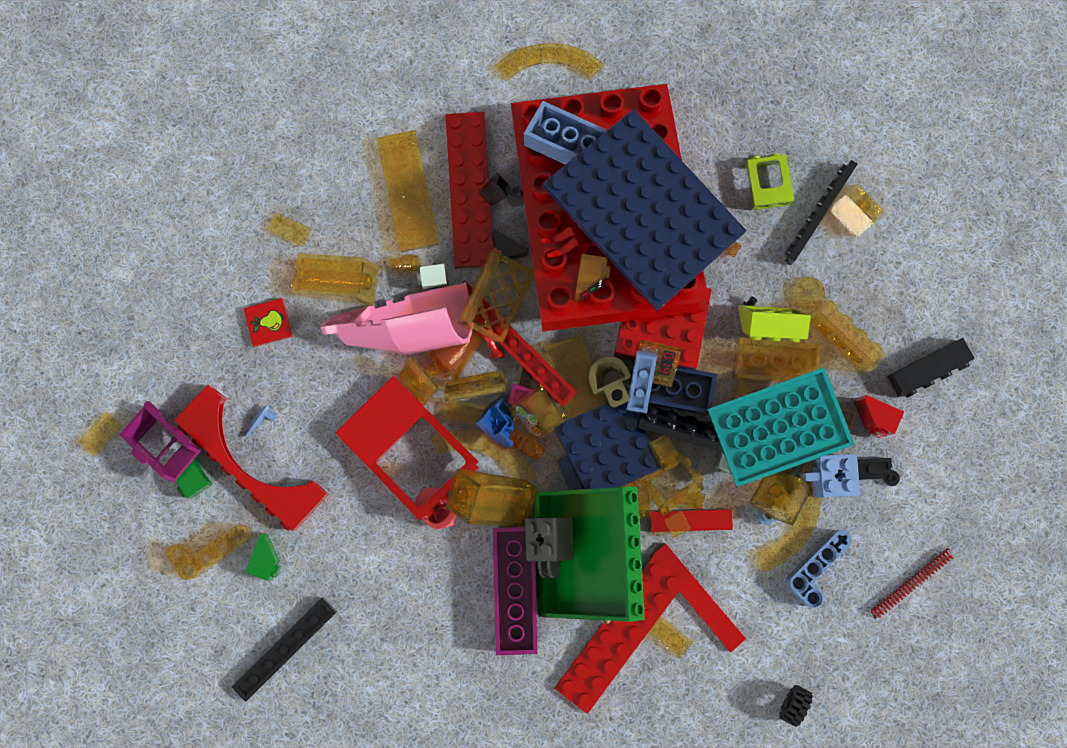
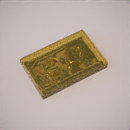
[444,370,506,402]

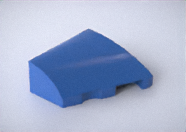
[476,396,515,448]

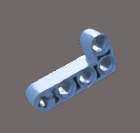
[786,530,852,608]

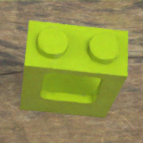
[744,153,794,210]

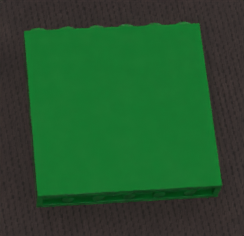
[533,487,645,622]

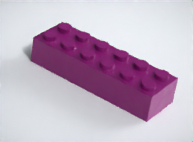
[493,527,538,655]

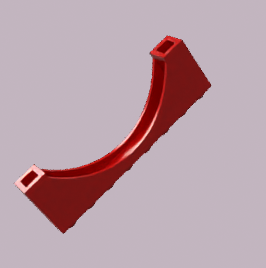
[174,385,329,531]

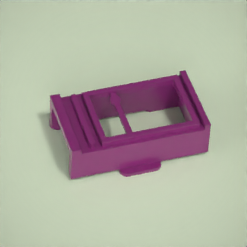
[119,401,201,483]

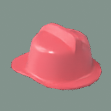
[415,487,456,529]

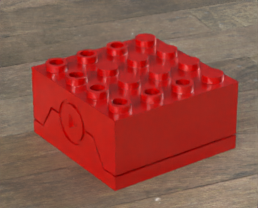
[613,288,712,370]

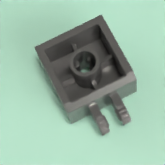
[525,517,574,578]

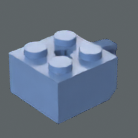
[800,454,860,498]

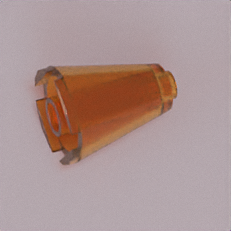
[427,328,482,382]

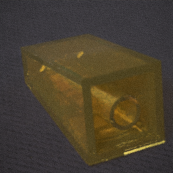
[291,253,380,305]
[446,469,538,526]

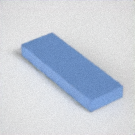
[626,351,657,413]

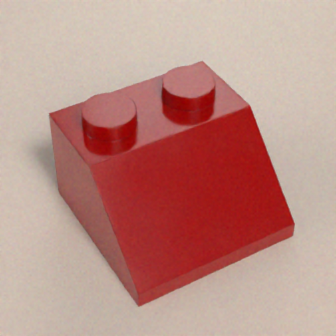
[854,395,904,438]

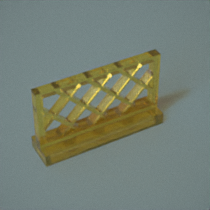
[457,248,534,343]

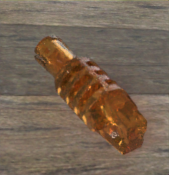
[509,429,546,460]

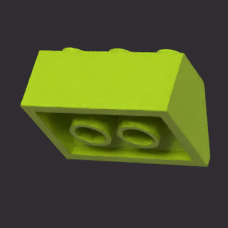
[738,305,811,342]

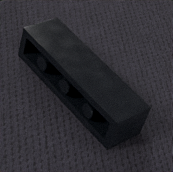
[887,338,975,398]

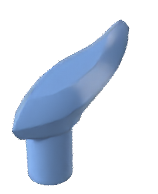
[244,405,277,437]

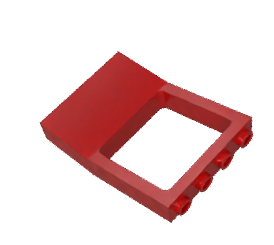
[335,376,479,521]

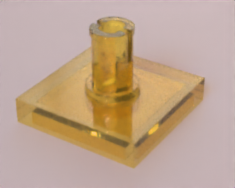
[398,357,441,406]

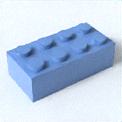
[524,101,607,165]

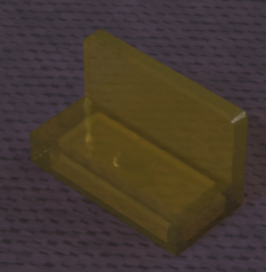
[442,397,486,427]

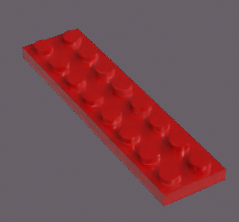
[445,112,494,269]
[554,555,686,714]

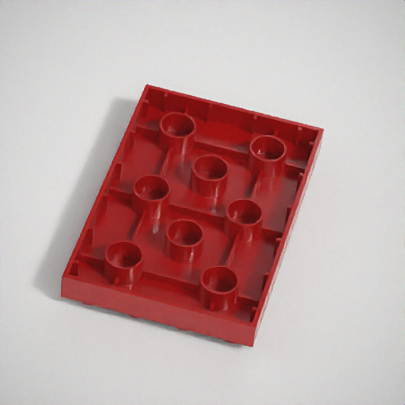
[511,84,709,332]

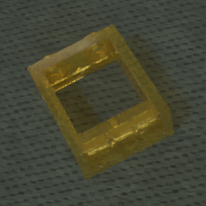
[639,451,704,516]

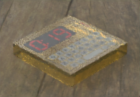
[632,340,681,387]

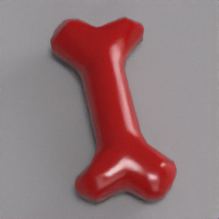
[476,326,505,359]

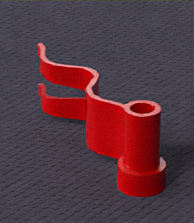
[541,225,594,258]

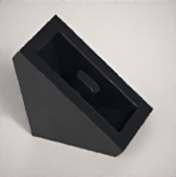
[479,172,511,206]
[492,229,529,263]

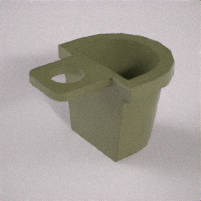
[588,356,632,407]

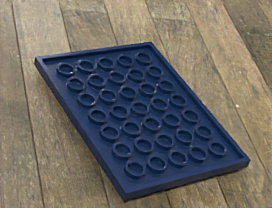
[542,109,747,312]

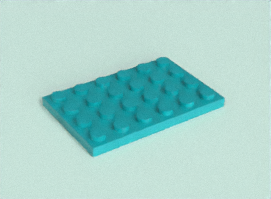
[707,367,855,487]

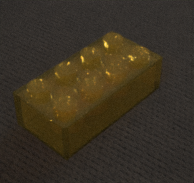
[733,337,821,384]

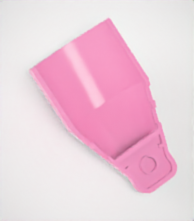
[320,282,473,355]

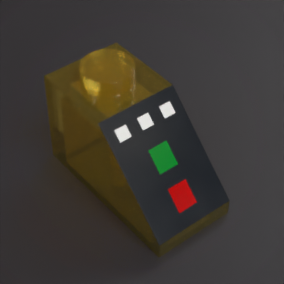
[575,254,611,302]

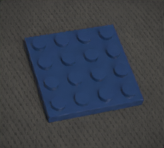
[553,397,663,489]

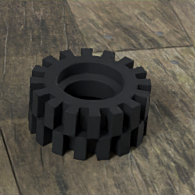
[779,685,813,727]

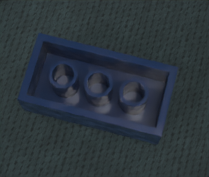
[648,363,717,416]

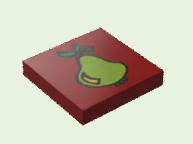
[243,298,293,347]

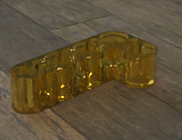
[167,525,253,580]

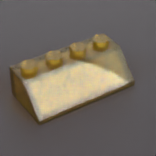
[810,299,886,374]

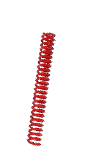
[871,548,953,619]

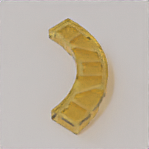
[495,43,604,81]
[430,430,537,483]
[756,477,822,572]

